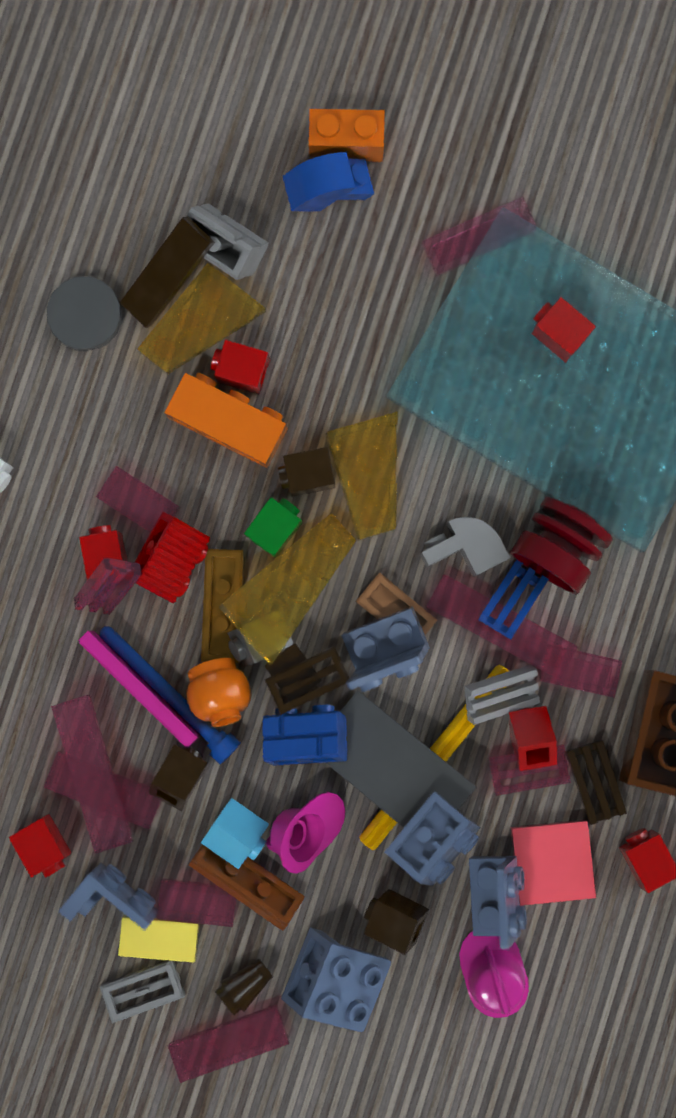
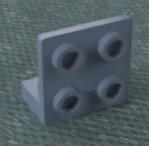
[341,606,430,692]
[385,791,481,886]
[469,856,527,949]
[58,863,159,930]
[281,927,391,1032]

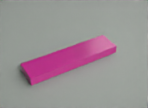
[79,630,201,747]

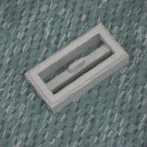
[464,665,540,725]
[100,960,186,1023]

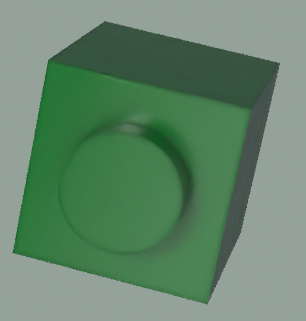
[243,497,302,559]

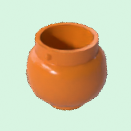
[186,658,252,727]

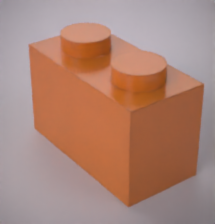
[309,109,385,162]

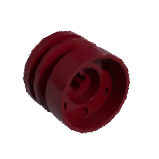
[510,496,613,595]

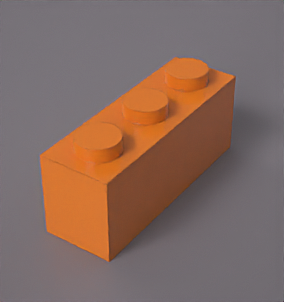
[164,372,288,469]

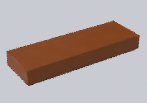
[189,844,305,931]

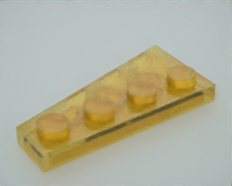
[219,513,356,665]

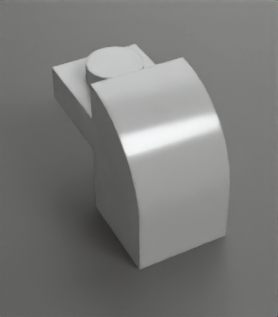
[420,517,510,577]

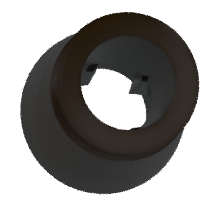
[215,959,273,1015]

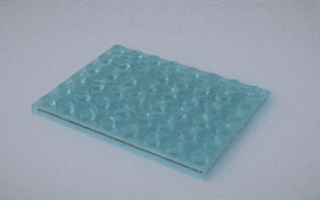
[386,207,676,553]

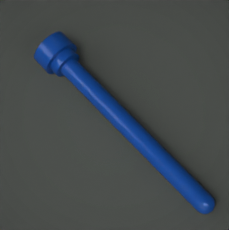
[100,626,241,765]

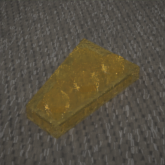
[137,263,266,375]
[325,411,398,541]

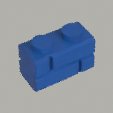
[263,705,347,766]

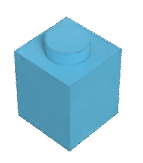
[201,798,269,869]

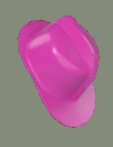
[266,792,345,874]
[459,931,529,1018]

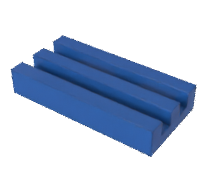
[478,560,549,640]

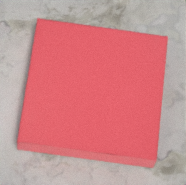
[511,820,596,906]

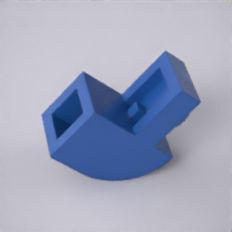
[283,152,374,211]

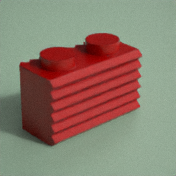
[126,512,210,603]

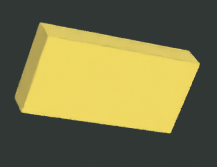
[118,915,199,963]

